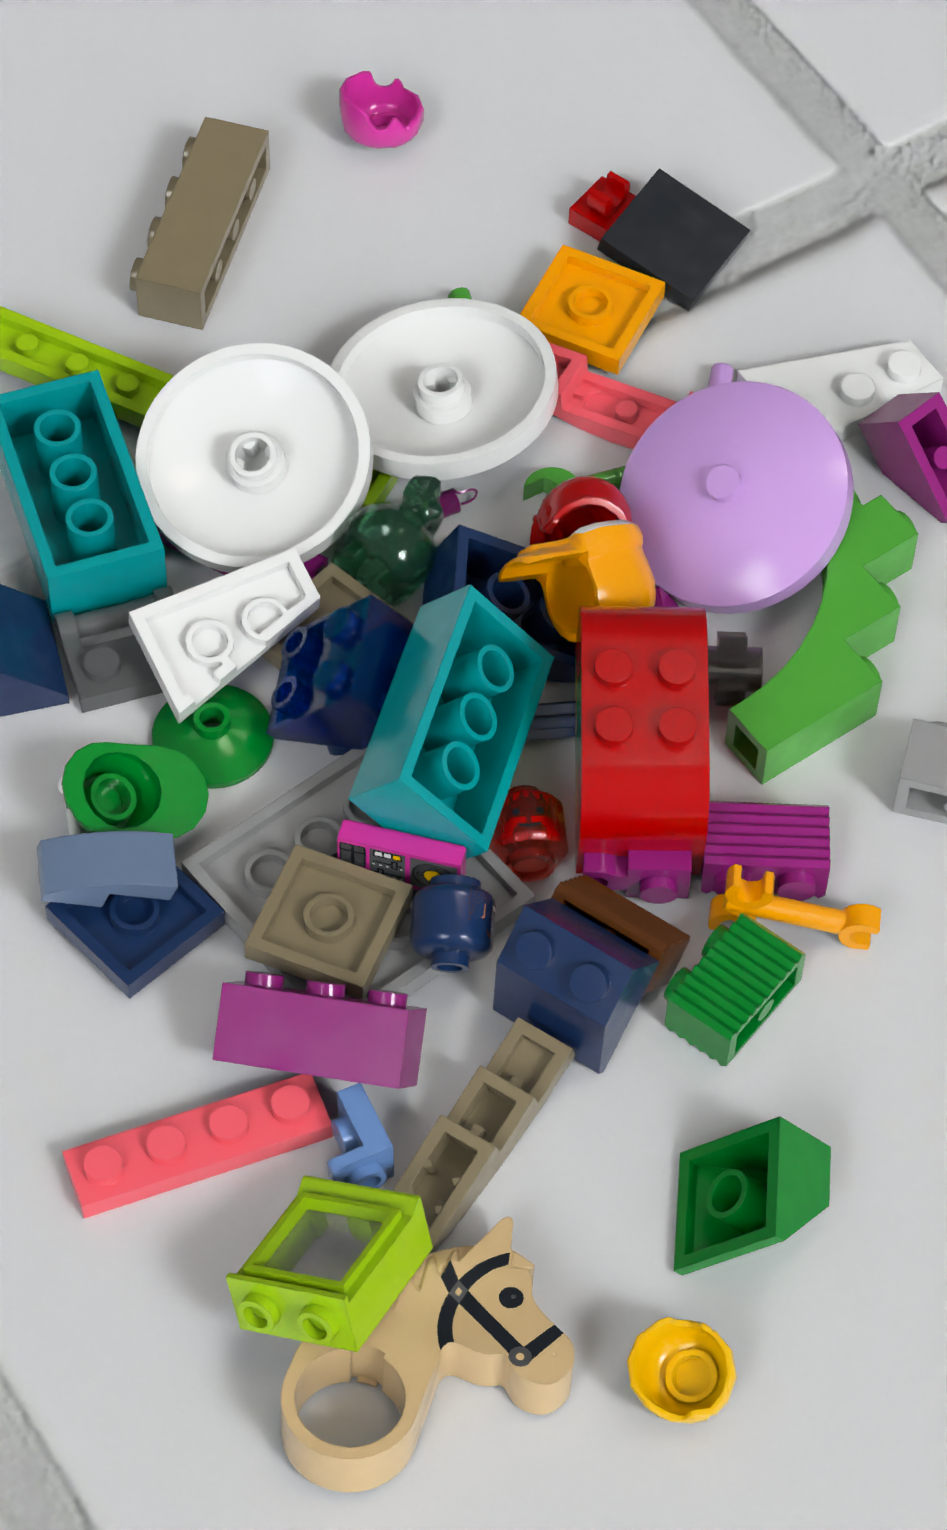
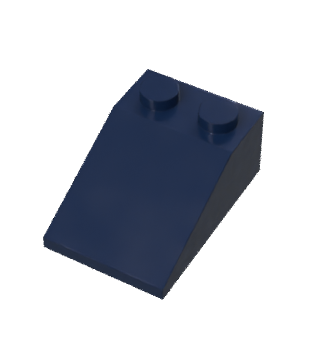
[422,524,575,683]

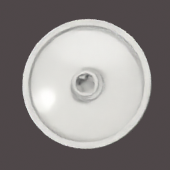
[330,298,559,481]
[135,343,374,573]

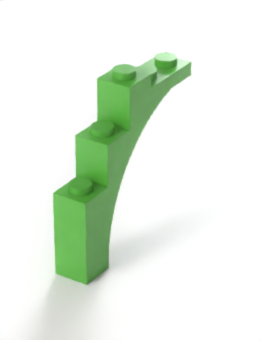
[725,491,919,785]

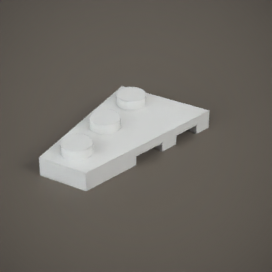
[736,340,943,441]
[129,548,320,724]

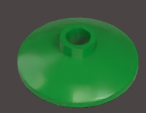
[152,685,274,789]

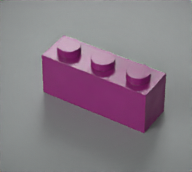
[212,971,427,1089]

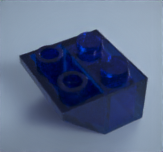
[266,594,413,750]

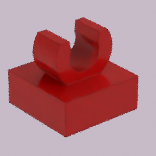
[568,171,636,242]

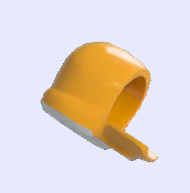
[498,520,656,643]

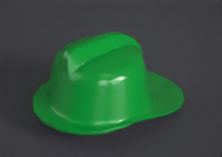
[61,742,209,838]

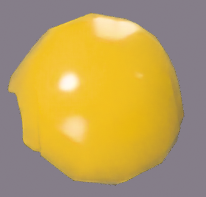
[627,1317,737,1424]

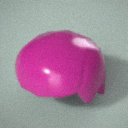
[339,71,424,149]

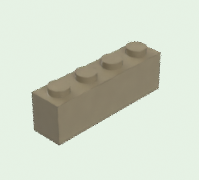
[129,117,270,330]

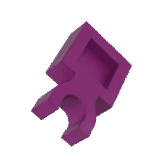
[582,850,692,904]

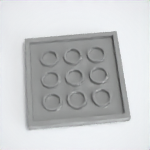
[181,737,535,1000]

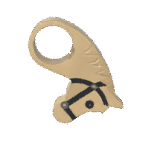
[281,1217,574,1492]

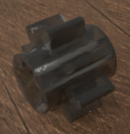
[708,631,763,706]

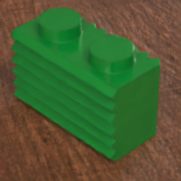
[663,913,806,1066]

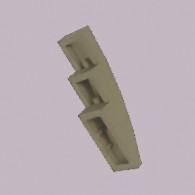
[382,1017,575,1254]

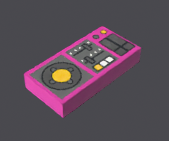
[337,819,466,890]

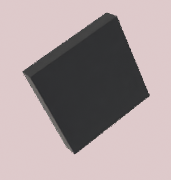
[597,168,750,312]

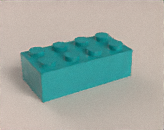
[0,370,167,621]
[348,585,554,859]

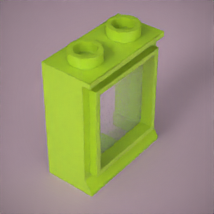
[226,1175,433,1352]

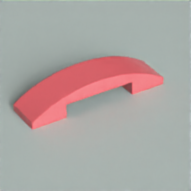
[549,343,694,449]

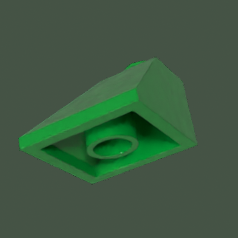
[674,1116,831,1276]

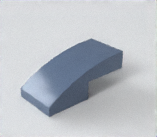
[37,831,178,907]

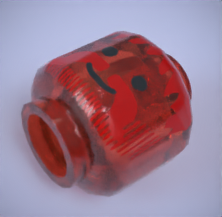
[489,785,569,882]

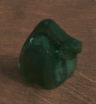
[331,475,444,608]

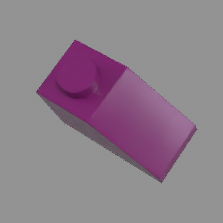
[858,392,947,523]

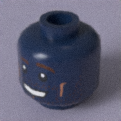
[410,874,496,973]

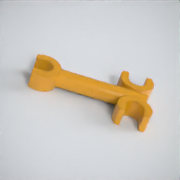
[708,864,881,950]

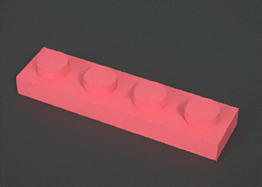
[62,1074,333,1219]

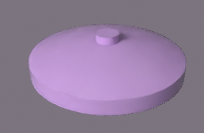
[620,381,854,614]

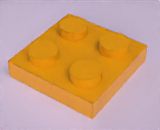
[520,244,665,375]

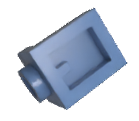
[327,1083,394,1188]

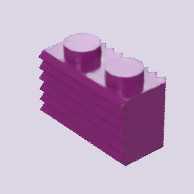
[701,801,831,901]

